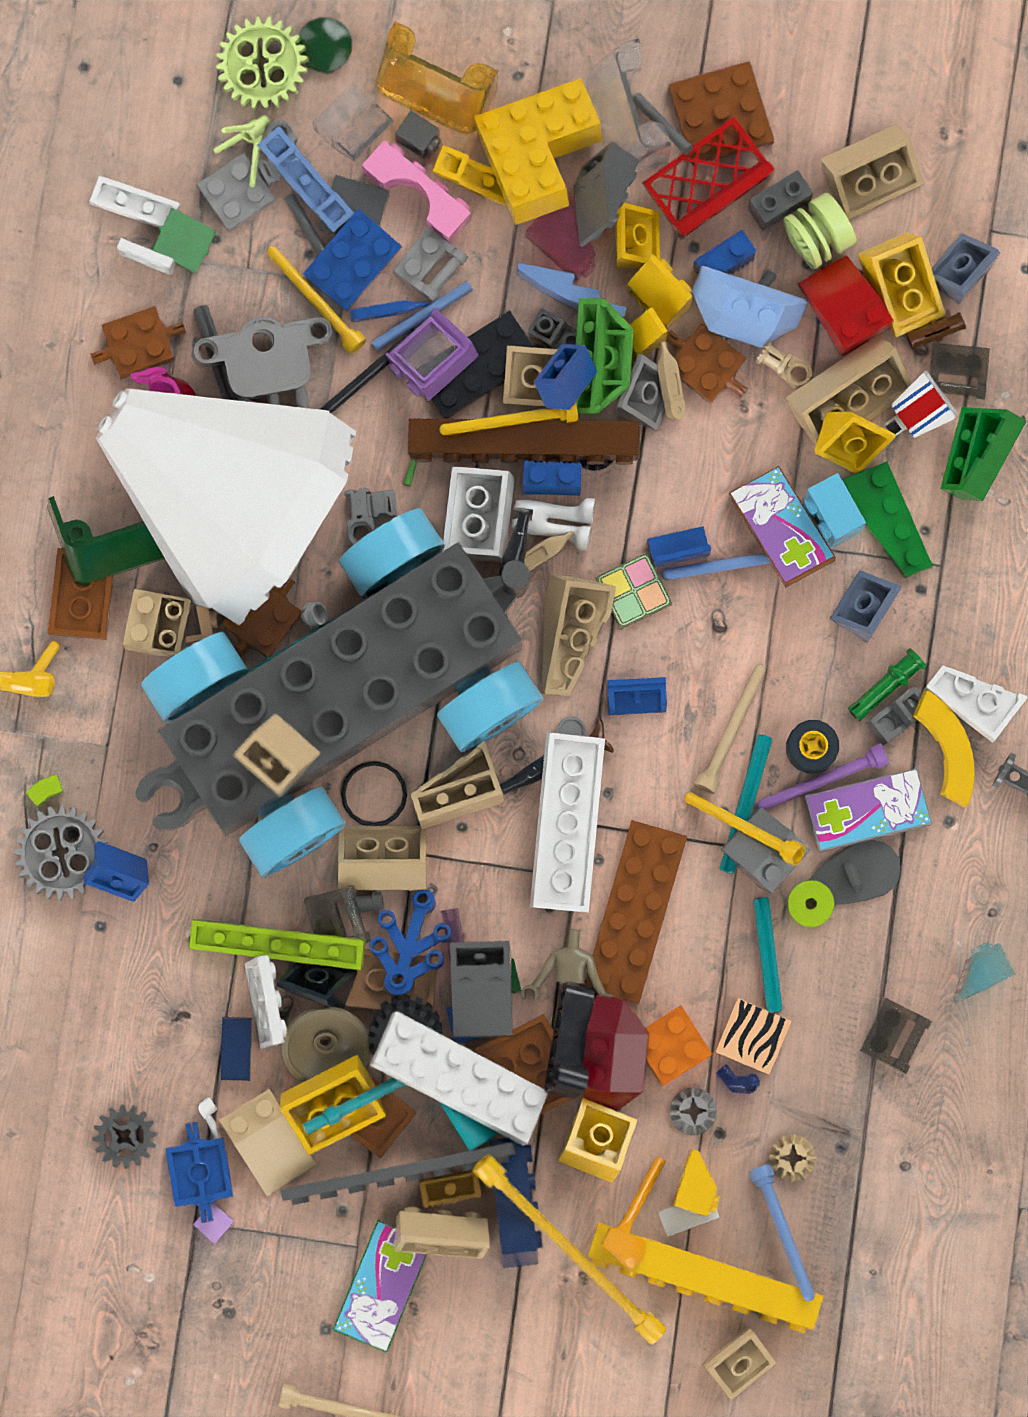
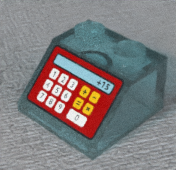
[953,941,1015,1003]

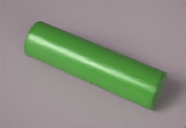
[404,460,417,486]

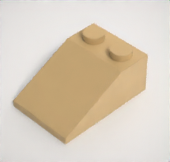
[219,1089,317,1196]

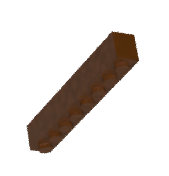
[408,418,640,465]

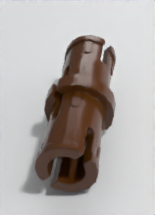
[906,312,966,350]

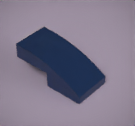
[221,1017,252,1081]

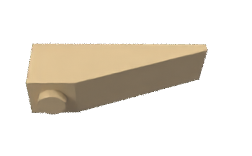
[542,574,616,696]

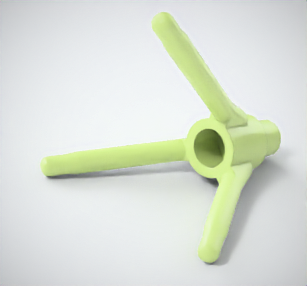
[214,115,270,187]

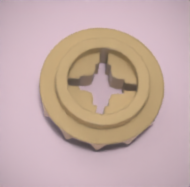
[769,1134,816,1182]

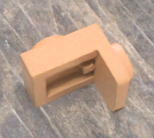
[184,606,218,647]

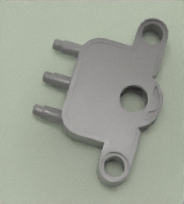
[191,317,332,408]

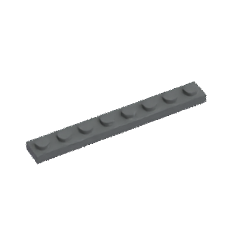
[281,1142,516,1205]

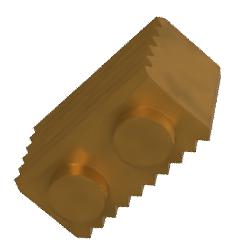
[419,1169,482,1209]

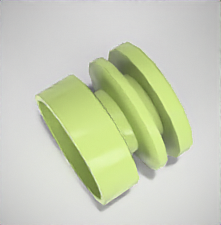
[783,192,857,269]

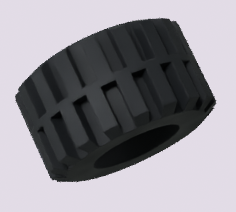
[368,995,442,1055]

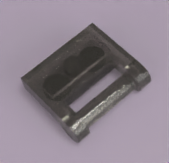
[929,343,990,400]
[303,885,371,944]
[859,998,932,1074]

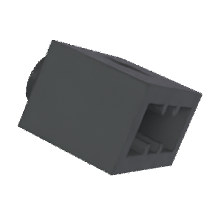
[748,170,813,231]

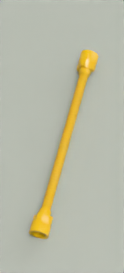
[473,1154,667,1345]

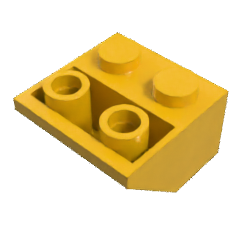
[626,255,693,329]

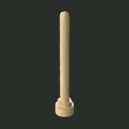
[694,664,766,794]
[278,1384,400,1417]

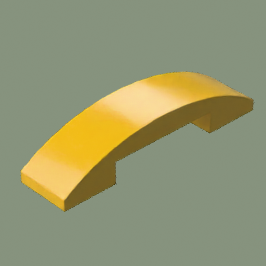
[432,145,508,207]

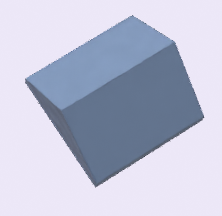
[931,234,1000,304]
[830,570,901,642]

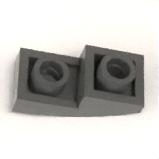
[527,308,577,349]

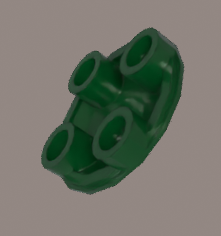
[297,17,353,74]

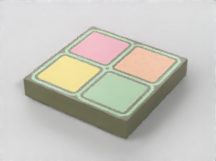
[595,553,672,630]

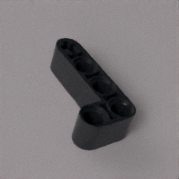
[544,982,595,1099]

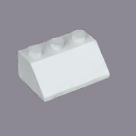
[442,466,515,562]

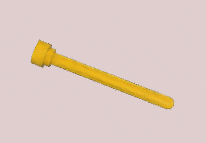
[267,246,367,355]
[439,402,578,435]
[684,792,806,866]

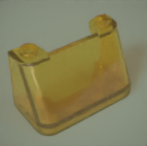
[376,21,498,135]

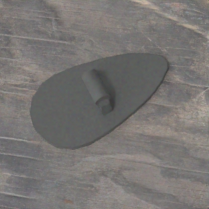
[806,840,901,905]

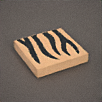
[715,998,792,1075]

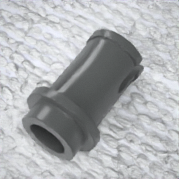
[346,890,384,915]

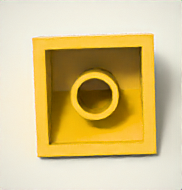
[558,1098,638,1183]
[672,1149,720,1217]

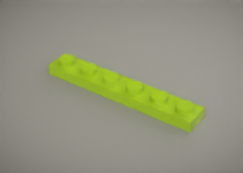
[189,919,366,970]

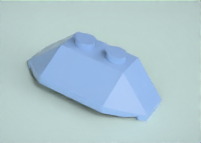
[692,266,808,348]

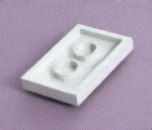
[245,955,287,1050]

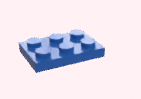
[303,209,402,312]

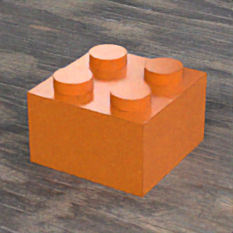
[645,1005,713,1087]

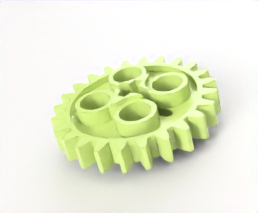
[216,16,309,110]

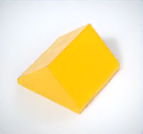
[616,202,660,268]
[815,412,895,474]

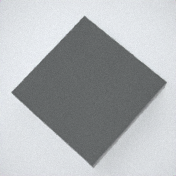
[318,175,390,235]

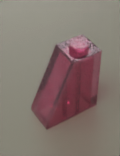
[526,192,596,282]

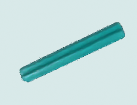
[753,897,783,1013]

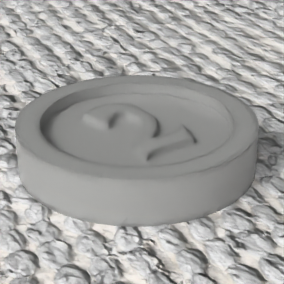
[557,717,586,736]

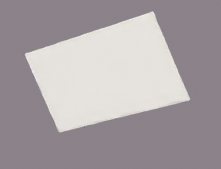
[658,1206,719,1237]

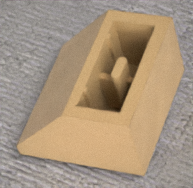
[122,589,191,656]
[234,714,321,798]

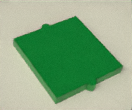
[151,208,216,273]

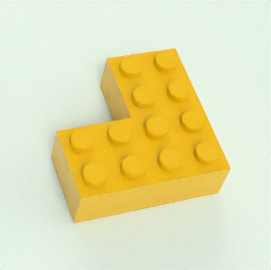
[474,78,603,225]

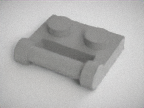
[393,227,468,302]

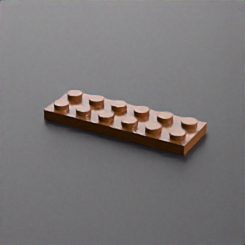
[584,820,687,1004]

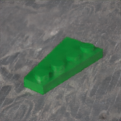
[842,461,933,578]

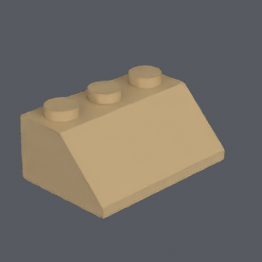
[820,124,923,220]
[338,826,426,891]
[394,1207,489,1259]

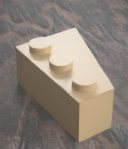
[410,741,504,830]

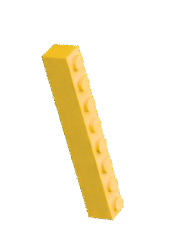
[587,1223,824,1334]

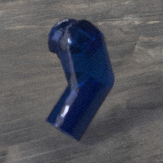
[716,1064,760,1094]

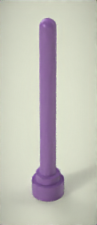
[756,743,889,810]

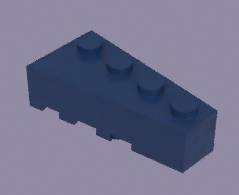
[489,1138,543,1268]

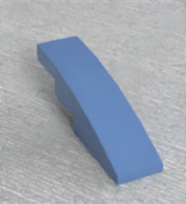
[517,263,626,318]

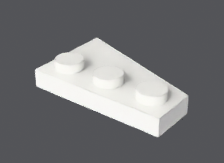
[924,665,1028,743]

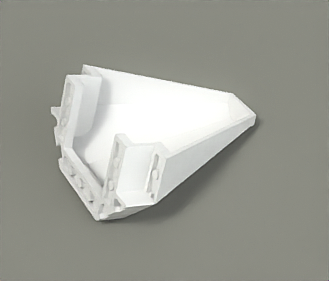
[96,389,357,625]

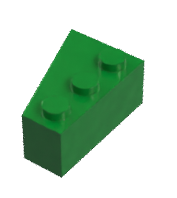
[940,407,1027,501]

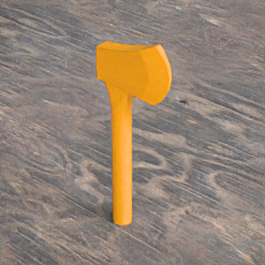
[600,1157,666,1269]

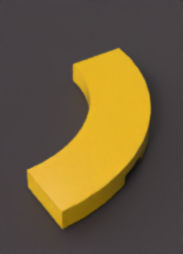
[913,690,975,808]

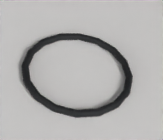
[341,761,407,826]

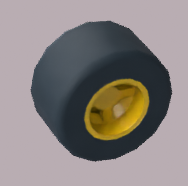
[786,720,839,774]

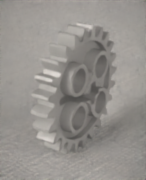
[14,805,108,900]

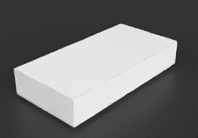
[117,238,176,275]

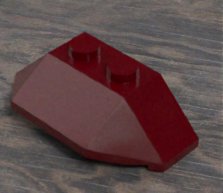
[582,995,649,1112]

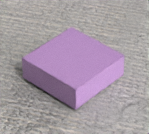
[193,1203,235,1244]

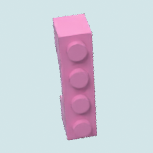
[362,141,471,243]

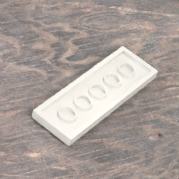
[530,733,605,913]
[370,1011,548,1146]

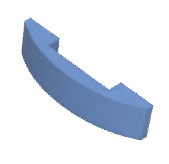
[257,126,354,232]

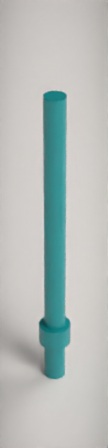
[302,1044,460,1135]

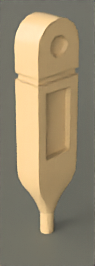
[657,341,686,419]
[524,531,575,572]

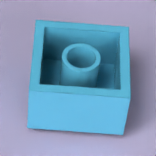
[803,473,866,549]

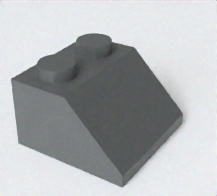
[721,806,810,893]

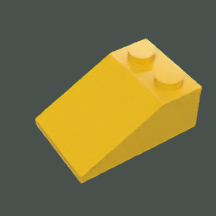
[858,232,946,337]

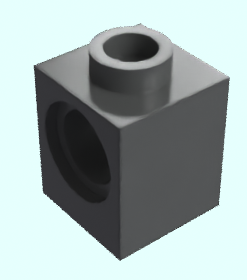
[395,110,441,159]

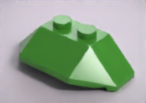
[576,298,634,414]

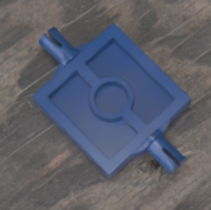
[165,1122,234,1223]

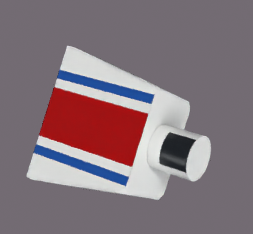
[885,370,958,438]

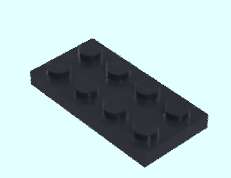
[416,310,534,419]

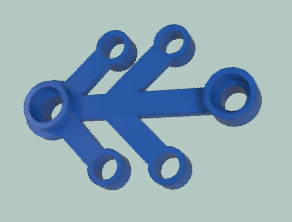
[369,889,452,996]

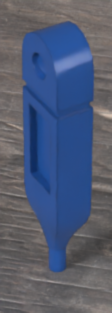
[350,300,428,322]

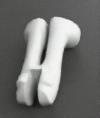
[511,498,595,552]

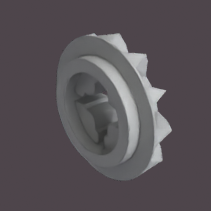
[670,1088,717,1135]

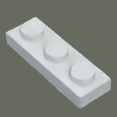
[90,175,181,228]

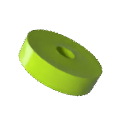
[788,880,834,927]

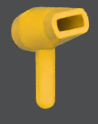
[0,641,60,697]

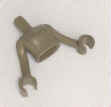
[521,929,614,1001]

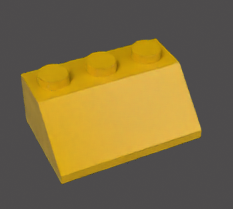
[280,1055,386,1155]

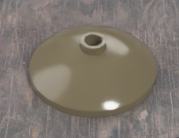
[282,1007,370,1082]

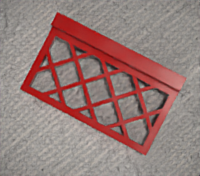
[642,116,775,240]

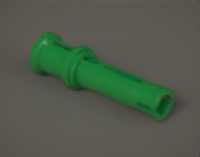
[847,648,927,722]

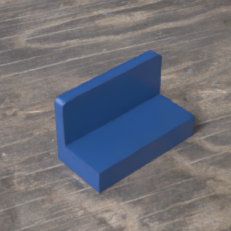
[647,526,711,568]
[83,841,149,902]

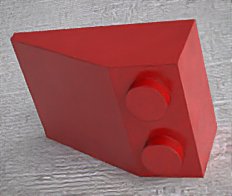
[798,255,894,357]

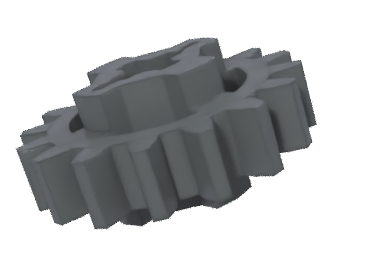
[92,1105,157,1169]

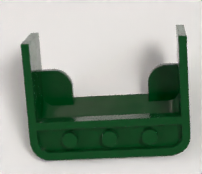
[47,496,165,585]

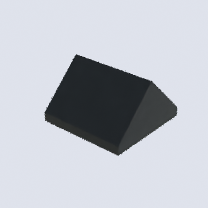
[277,962,357,1009]

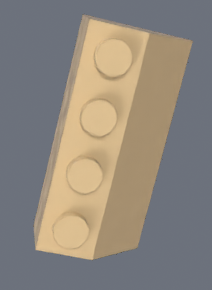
[786,334,912,446]

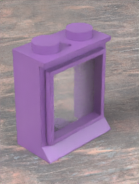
[385,307,479,402]

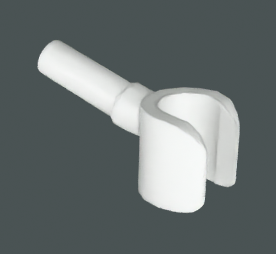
[198,1097,221,1139]

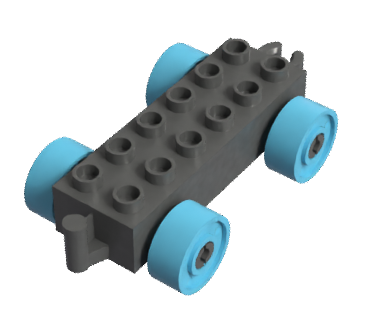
[135,508,544,878]

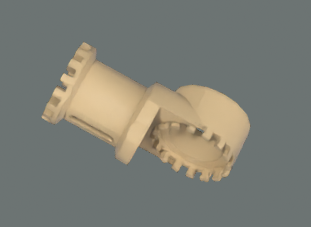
[755,341,812,389]

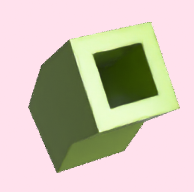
[25,774,65,808]

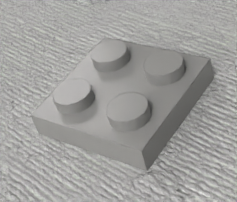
[197,153,276,233]

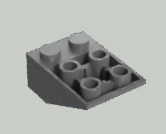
[573,141,639,247]
[450,941,513,1038]

